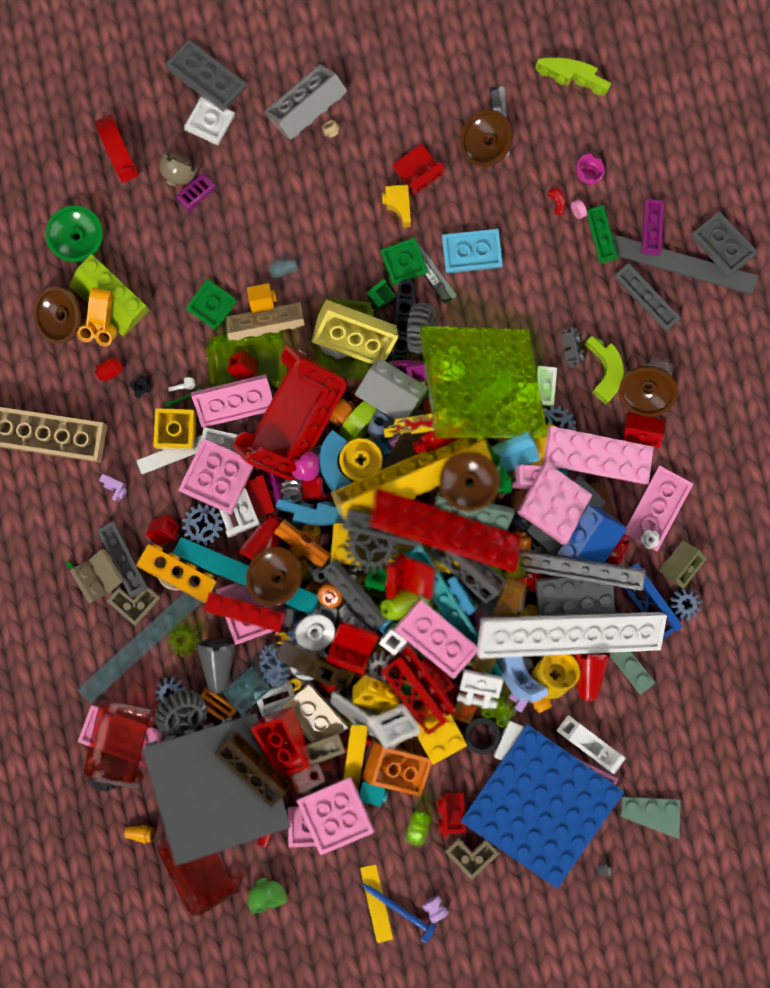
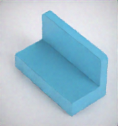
[492,432,540,473]

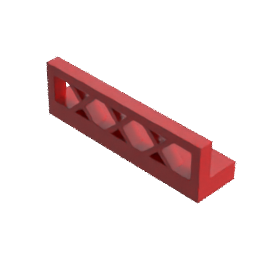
[380,657,449,736]

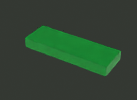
[587,205,618,264]

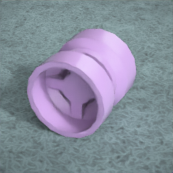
[422,895,448,923]

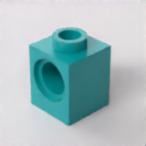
[359,780,388,807]

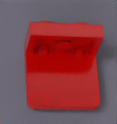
[385,554,435,599]
[326,622,378,675]
[436,792,466,838]

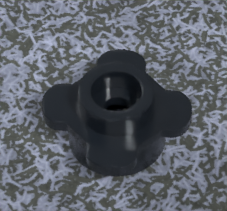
[129,376,152,398]

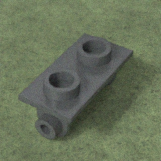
[561,327,586,368]

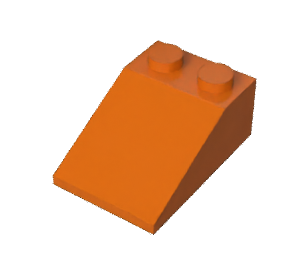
[362,741,432,797]

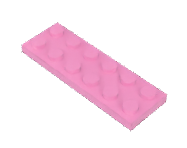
[543,426,654,485]

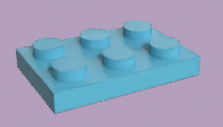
[442,229,503,273]

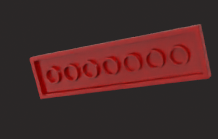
[369,488,520,573]

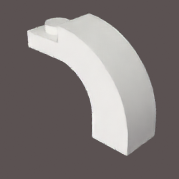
[557,715,625,774]

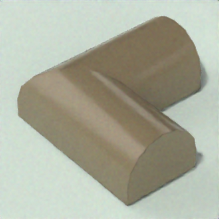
[107,585,162,627]
[445,837,500,880]

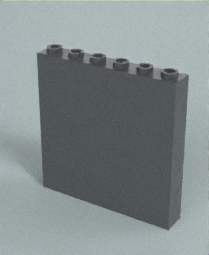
[142,712,291,865]

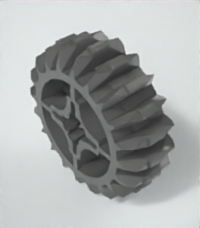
[407,302,436,355]
[345,532,398,573]
[154,689,207,738]

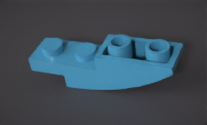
[276,497,345,526]

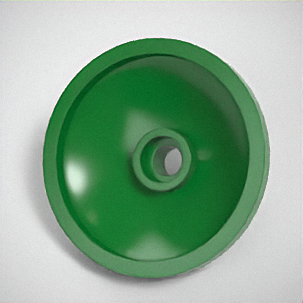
[45,205,103,262]

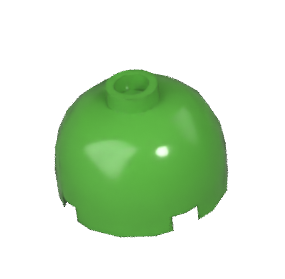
[247,878,287,914]

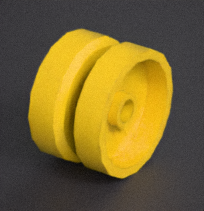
[339,438,383,482]

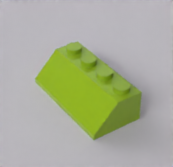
[69,254,150,337]

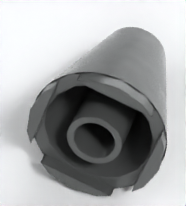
[197,638,236,694]

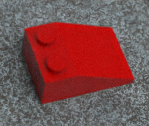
[251,706,311,776]

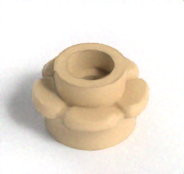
[322,120,340,137]

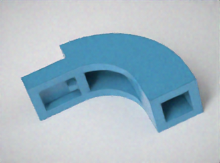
[320,430,353,492]

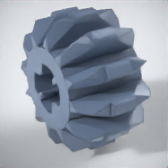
[669,588,702,621]
[154,677,187,702]

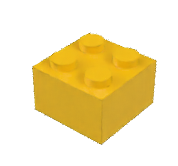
[153,408,197,451]

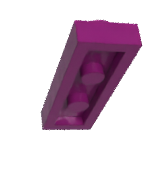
[641,199,664,256]

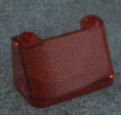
[83,700,156,789]
[157,840,241,916]

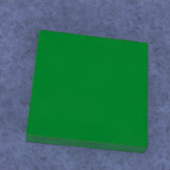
[380,237,428,286]
[185,278,238,331]

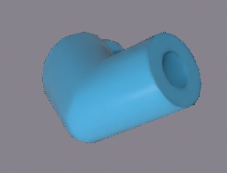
[374,436,392,460]

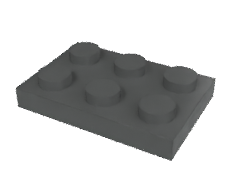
[690,211,758,277]

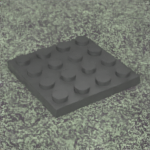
[535,576,614,616]

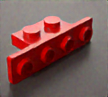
[400,646,455,717]

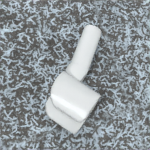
[168,378,195,392]

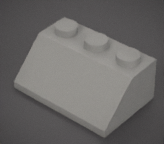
[355,358,428,419]

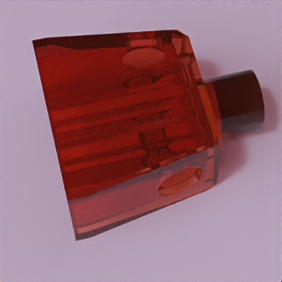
[287,760,333,795]

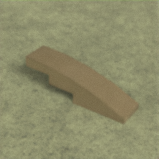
[305,734,345,765]

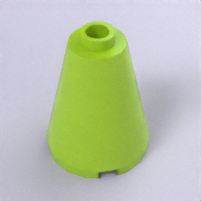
[381,589,435,620]

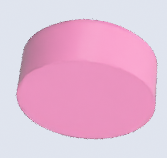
[571,199,587,219]

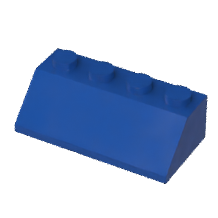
[557,506,628,563]

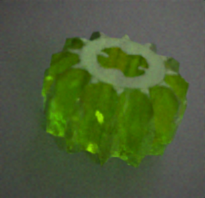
[166,624,200,657]
[405,812,431,846]

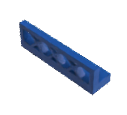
[623,563,683,639]

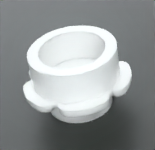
[640,530,660,549]

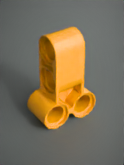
[77,287,117,346]

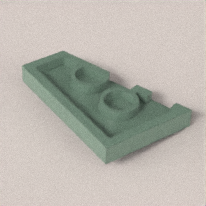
[620,796,680,839]

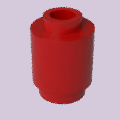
[94,356,124,383]

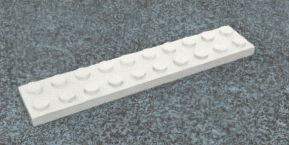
[477,612,667,658]

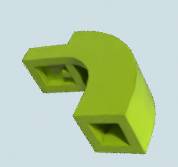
[584,336,624,405]
[339,401,380,443]

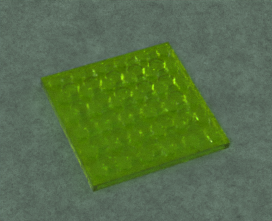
[419,326,548,438]

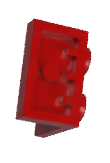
[392,144,445,196]

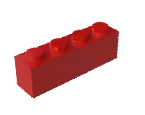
[204,592,285,633]

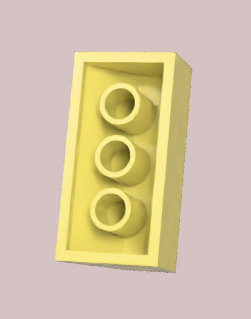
[312,300,399,364]

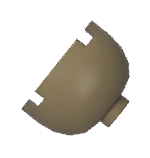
[159,152,198,187]

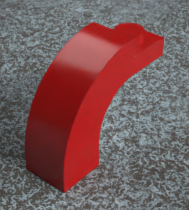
[94,114,139,183]

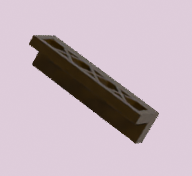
[214,730,293,808]

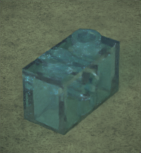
[223,666,271,715]

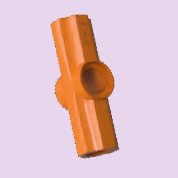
[274,519,331,567]

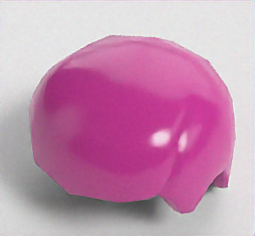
[576,153,605,185]
[292,452,321,481]

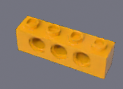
[136,543,217,603]

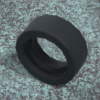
[463,716,501,755]

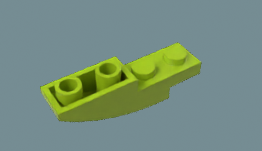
[535,58,611,96]

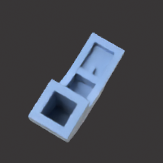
[496,656,548,702]

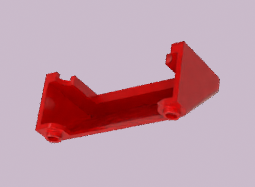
[232,345,346,480]

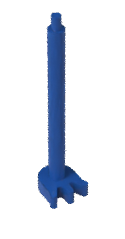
[362,883,437,943]

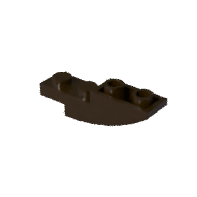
[275,639,355,690]

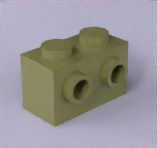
[659,540,707,589]

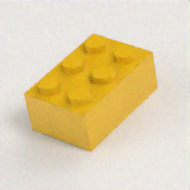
[407,698,467,765]

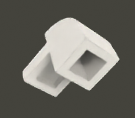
[379,623,418,655]

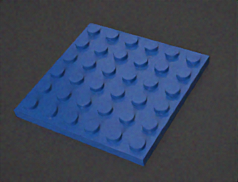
[460,724,624,889]

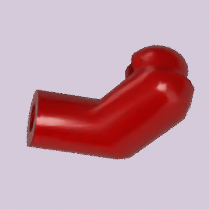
[548,187,566,216]

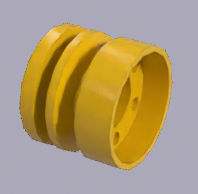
[531,654,580,699]

